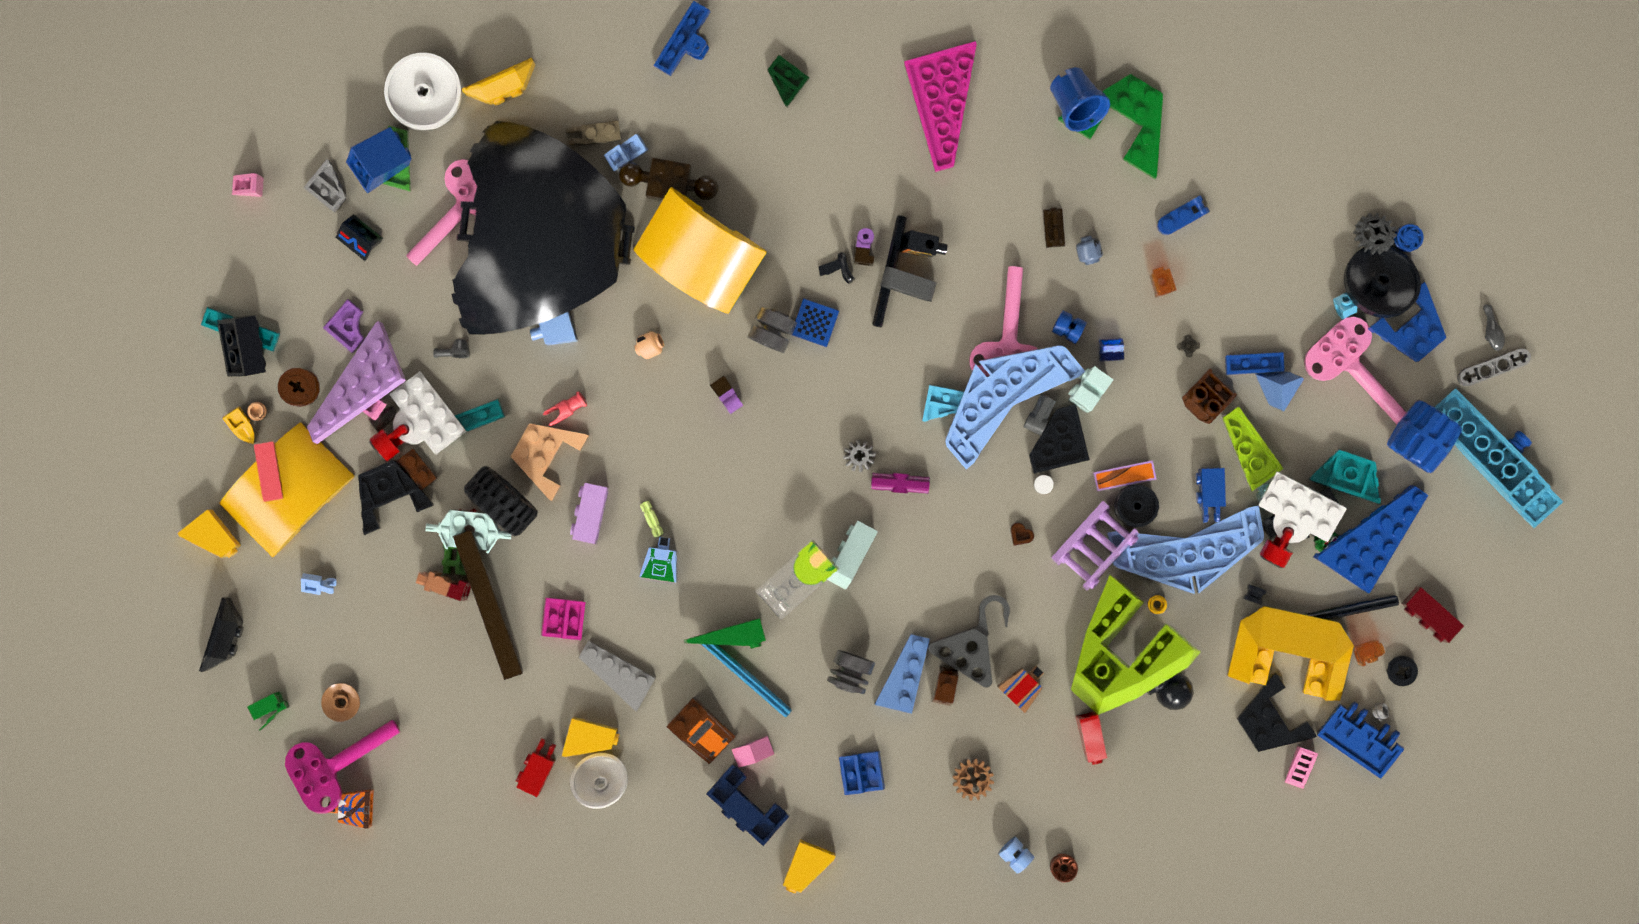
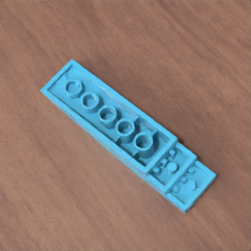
[1434,388,1563,528]

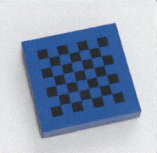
[792,299,839,347]

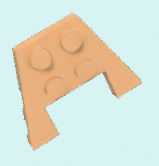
[511,423,589,501]

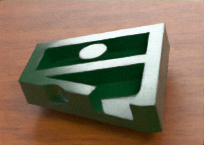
[767,55,809,108]

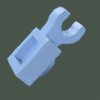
[301,573,337,595]

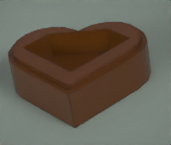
[1011,523,1034,546]

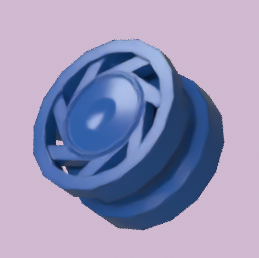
[1393,224,1424,252]

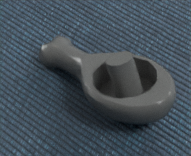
[1483,304,1505,351]

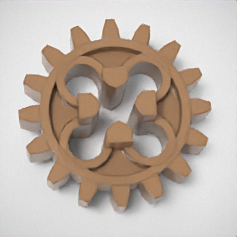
[952,758,994,801]

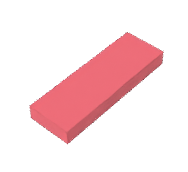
[254,441,284,502]

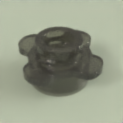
[1177,335,1200,358]

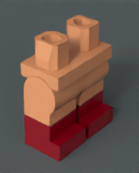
[416,571,471,601]

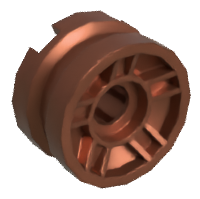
[1050,853,1078,883]

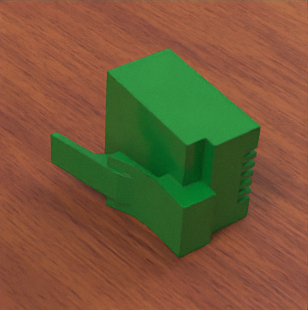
[247,691,289,731]

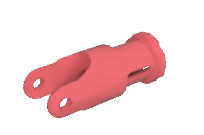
[543,391,587,426]

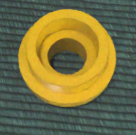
[1148,595,1167,614]

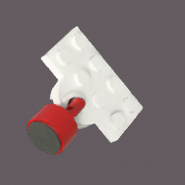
[369,371,467,461]
[1258,471,1347,568]

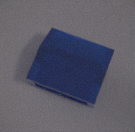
[1098,338,1124,362]

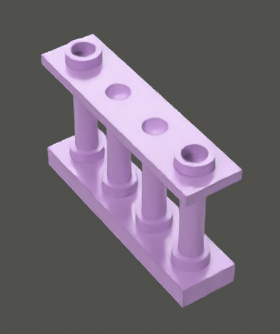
[1051,501,1139,591]

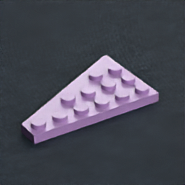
[307,321,406,444]

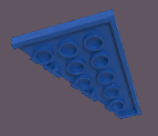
[1313,485,1428,594]

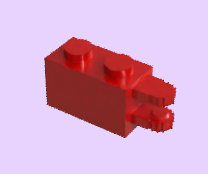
[515,739,556,797]

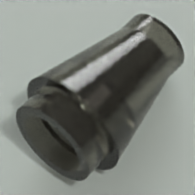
[368,406,397,432]

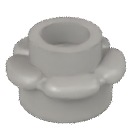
[1372,702,1389,721]

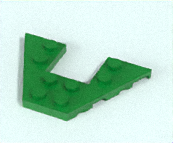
[1058,74,1163,179]

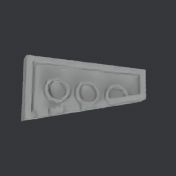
[579,641,655,712]

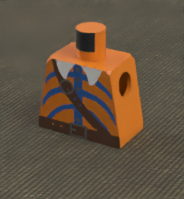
[328,789,374,829]

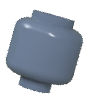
[1076,235,1103,265]

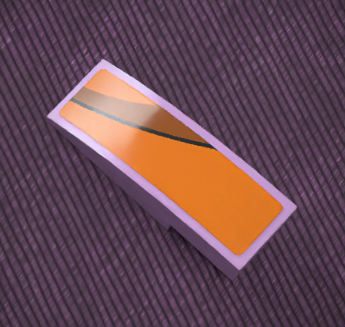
[1093,460,1157,491]

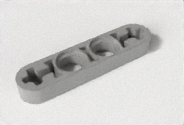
[1457,349,1531,386]

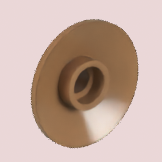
[321,683,360,722]

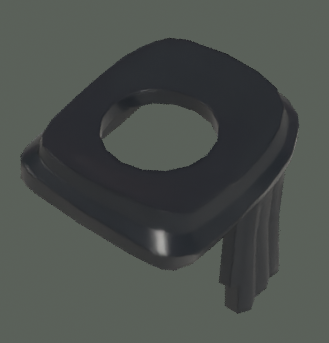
[818,252,855,284]

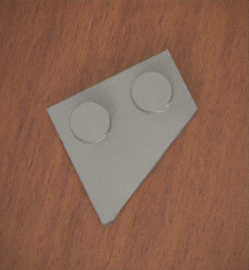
[304,159,347,213]

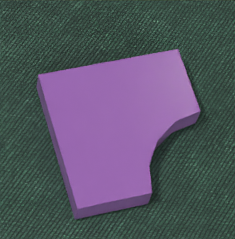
[323,299,365,353]

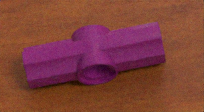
[871,473,930,494]

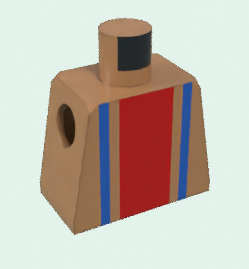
[997,666,1044,713]

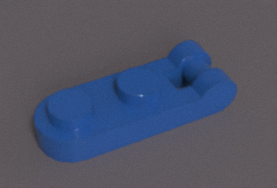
[1157,195,1210,235]

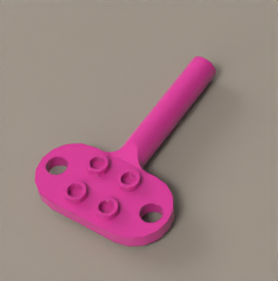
[285,720,401,814]

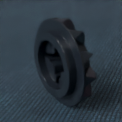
[1386,656,1418,686]

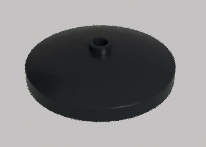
[1344,246,1421,318]

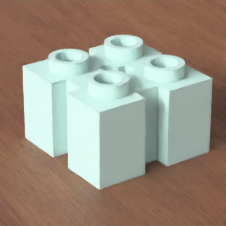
[1068,366,1113,413]

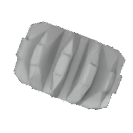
[843,440,876,472]

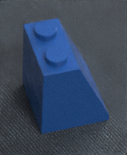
[346,127,412,193]

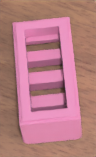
[1284,746,1318,789]

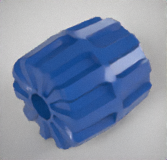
[1387,400,1462,473]

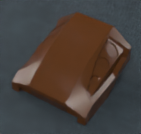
[1182,368,1237,424]

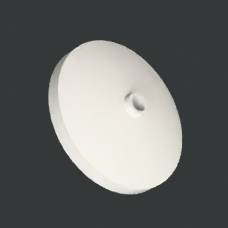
[384,53,462,130]

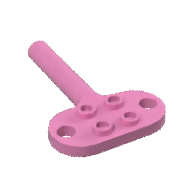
[406,159,477,266]
[969,266,1038,377]
[1304,317,1406,424]

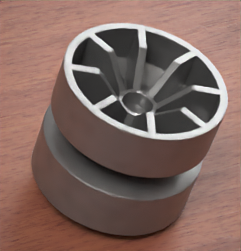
[747,307,797,353]

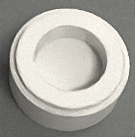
[1034,475,1054,494]

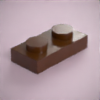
[398,448,438,490]

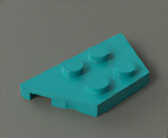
[1309,450,1381,504]

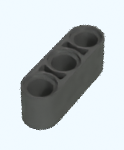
[880,267,937,302]

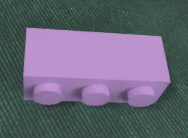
[570,483,609,544]

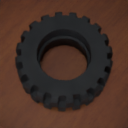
[464,466,538,536]

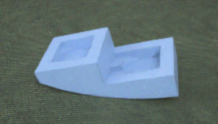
[604,134,648,171]

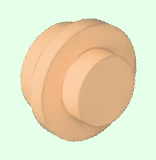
[247,402,267,421]

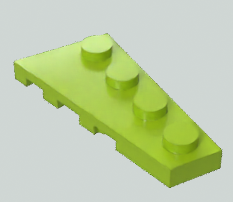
[1222,406,1284,491]

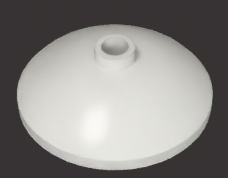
[570,753,628,808]

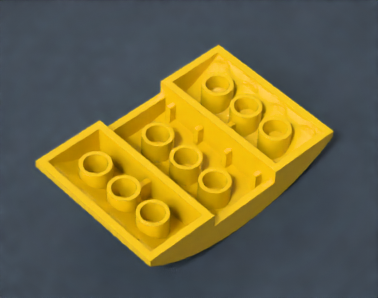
[633,187,767,314]
[219,422,355,557]

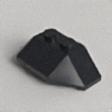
[199,597,244,672]

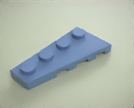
[874,634,929,714]

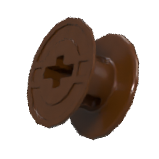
[278,368,320,407]

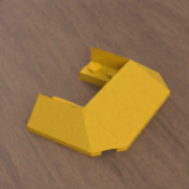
[1227,606,1354,701]

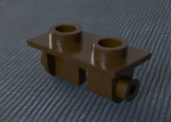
[1043,207,1065,248]

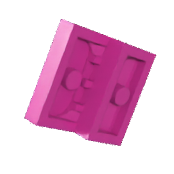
[541,597,586,640]

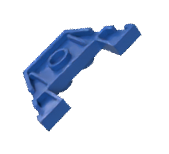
[1368,282,1447,362]

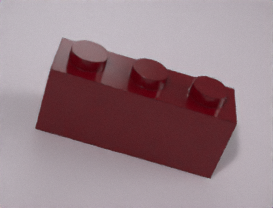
[1401,587,1464,643]

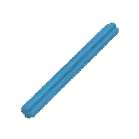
[701,644,792,717]

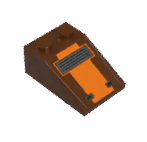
[666,697,736,764]

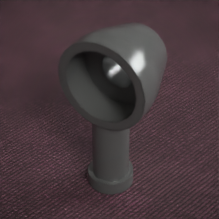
[433,340,470,358]

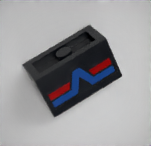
[335,214,383,261]

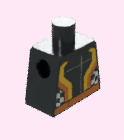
[900,230,948,258]

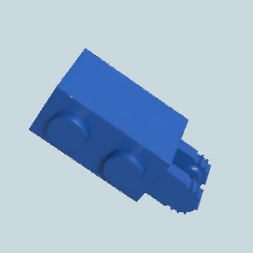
[1195,468,1226,523]

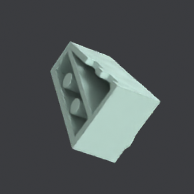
[827,521,878,590]

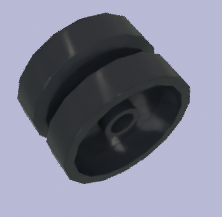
[1114,485,1159,527]

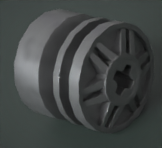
[827,650,875,694]

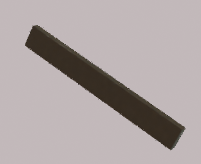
[453,529,523,680]

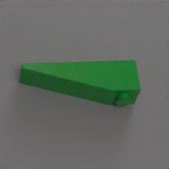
[684,619,766,649]

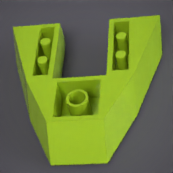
[1071,575,1201,715]

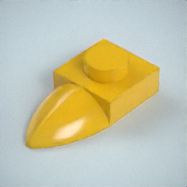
[222,406,255,444]

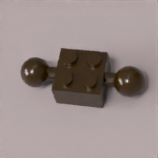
[619,157,718,201]

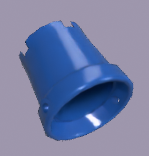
[1050,67,1110,132]

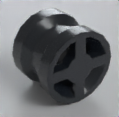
[1243,584,1266,605]

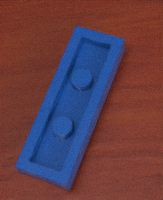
[1225,352,1285,375]

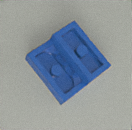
[839,751,885,795]

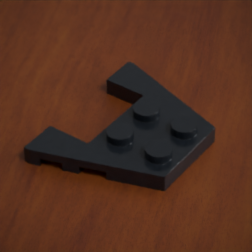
[358,460,434,535]
[1237,673,1317,752]

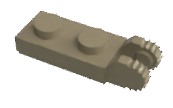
[566,121,621,145]

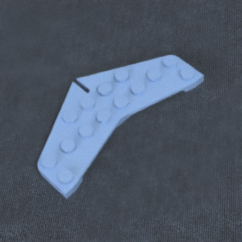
[945,345,1085,469]
[1107,506,1264,594]

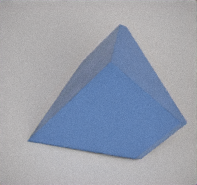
[1255,372,1304,411]

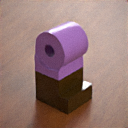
[854,228,874,266]
[710,376,743,414]

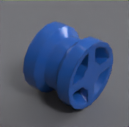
[1508,431,1532,454]

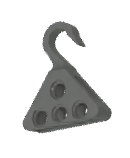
[928,595,1010,688]

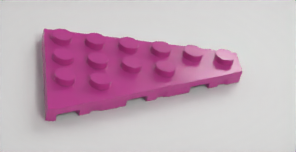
[904,41,977,172]

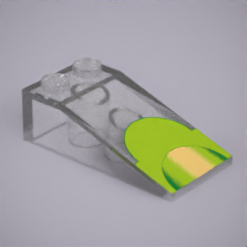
[755,540,839,620]

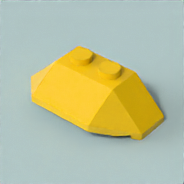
[461,57,535,106]

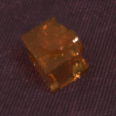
[1149,267,1177,298]
[1353,640,1385,666]

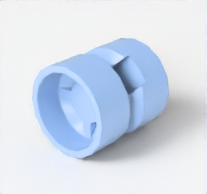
[998,836,1035,874]

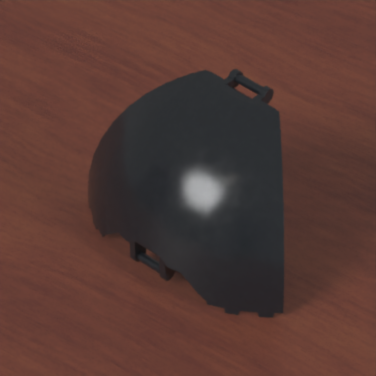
[451,121,635,335]

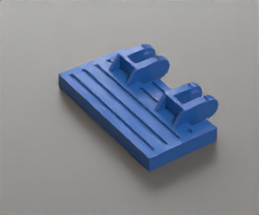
[1317,701,1404,779]

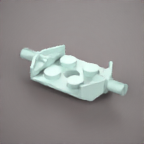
[426,510,512,553]

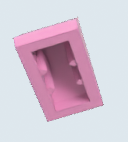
[232,173,264,197]
[732,736,774,768]

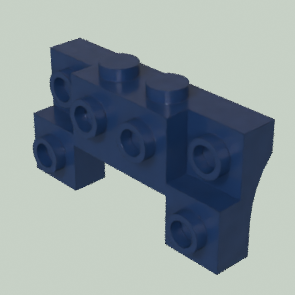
[706,764,790,846]

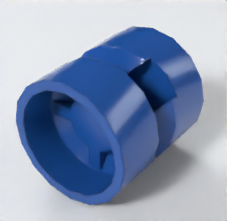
[1052,310,1087,344]

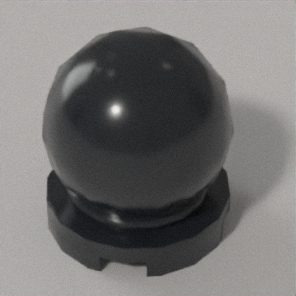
[1147,673,1194,710]

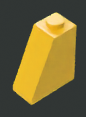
[177,509,241,558]
[562,717,620,757]
[783,840,836,893]

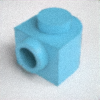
[1333,292,1358,319]

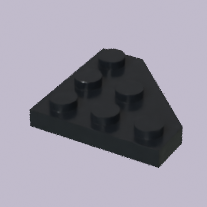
[1029,404,1090,474]

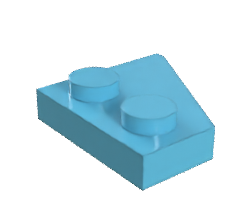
[922,384,964,422]

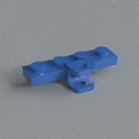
[654,0,710,77]

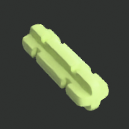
[640,501,664,537]

